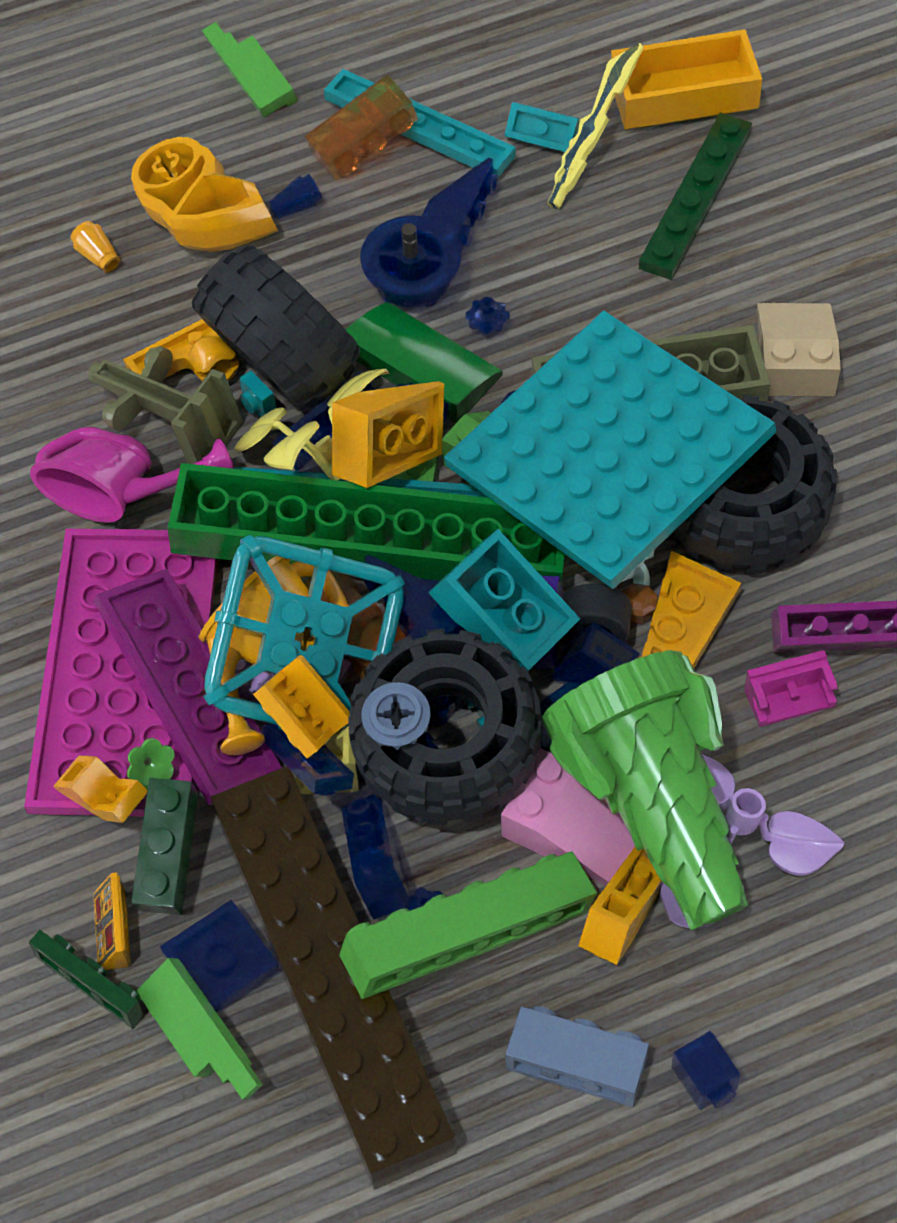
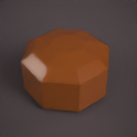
[622,583,658,624]

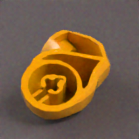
[131,137,278,252]

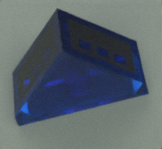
[553,622,641,683]

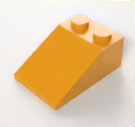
[331,381,444,488]

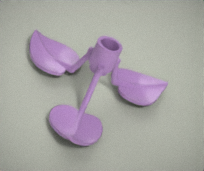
[660,754,844,928]

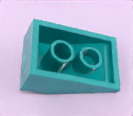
[428,529,580,671]

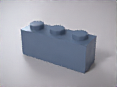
[505,1006,649,1107]

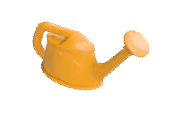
[199,556,348,755]

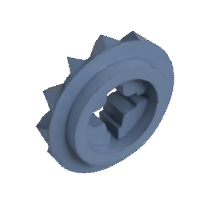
[361,682,431,750]

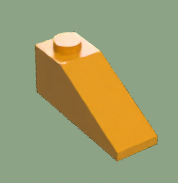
[578,847,663,965]

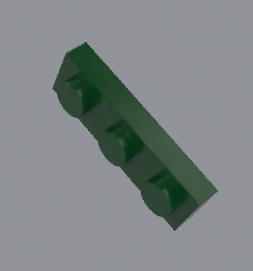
[29,930,144,1029]

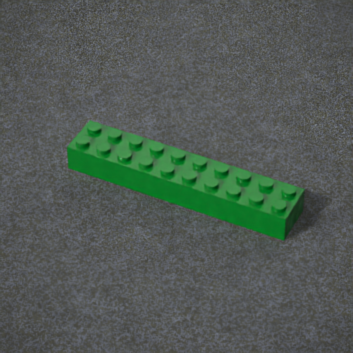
[168,463,565,584]

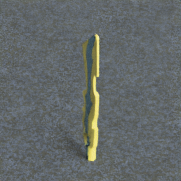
[547,43,643,210]

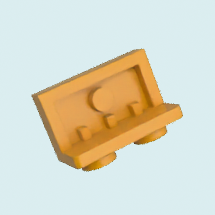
[253,655,350,759]

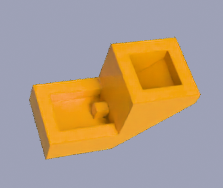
[53,755,148,823]

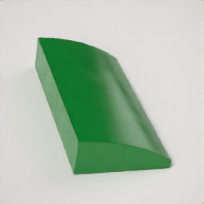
[346,302,503,423]

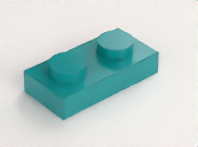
[504,102,580,152]

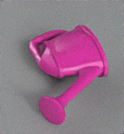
[30,427,235,523]

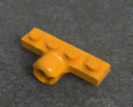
[123,319,239,382]

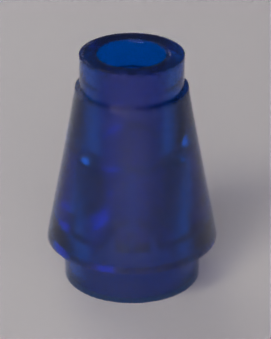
[268,174,323,220]

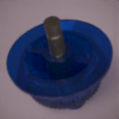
[360,215,462,308]

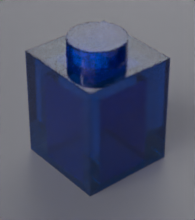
[671,1030,741,1111]

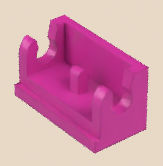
[744,650,838,727]

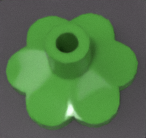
[127,738,175,790]

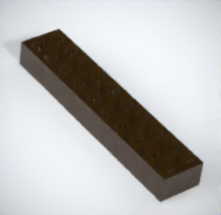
[211,766,457,1190]

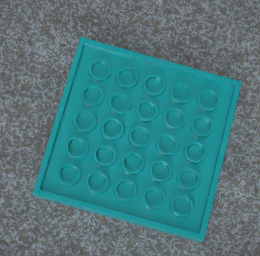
[443,310,776,589]

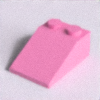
[501,748,635,886]

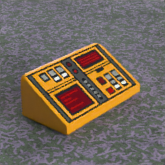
[93,872,131,970]

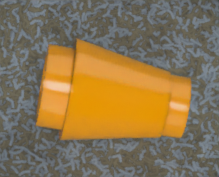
[70,221,120,273]

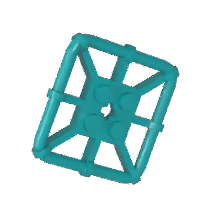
[203,535,405,732]

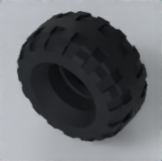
[192,244,360,410]
[669,395,837,574]
[348,629,542,825]

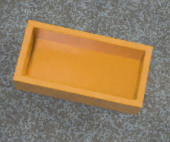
[610,29,762,130]

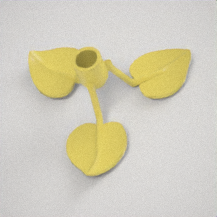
[234,369,390,481]

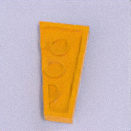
[641,551,742,668]

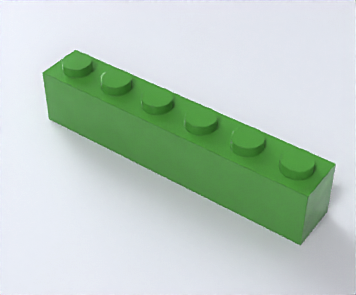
[339,851,597,999]

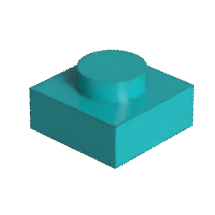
[239,371,276,418]

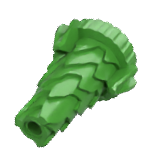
[542,650,748,931]

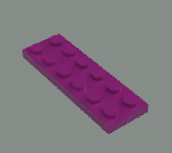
[94,569,282,805]

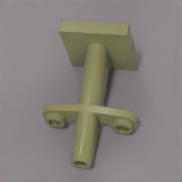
[88,346,243,464]

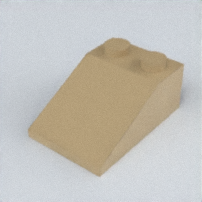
[757,303,840,396]

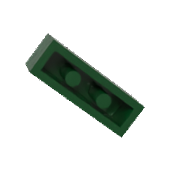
[131,778,199,915]

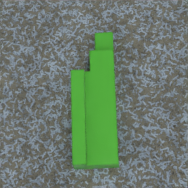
[202,22,298,118]
[136,958,263,1100]

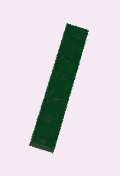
[639,113,752,280]

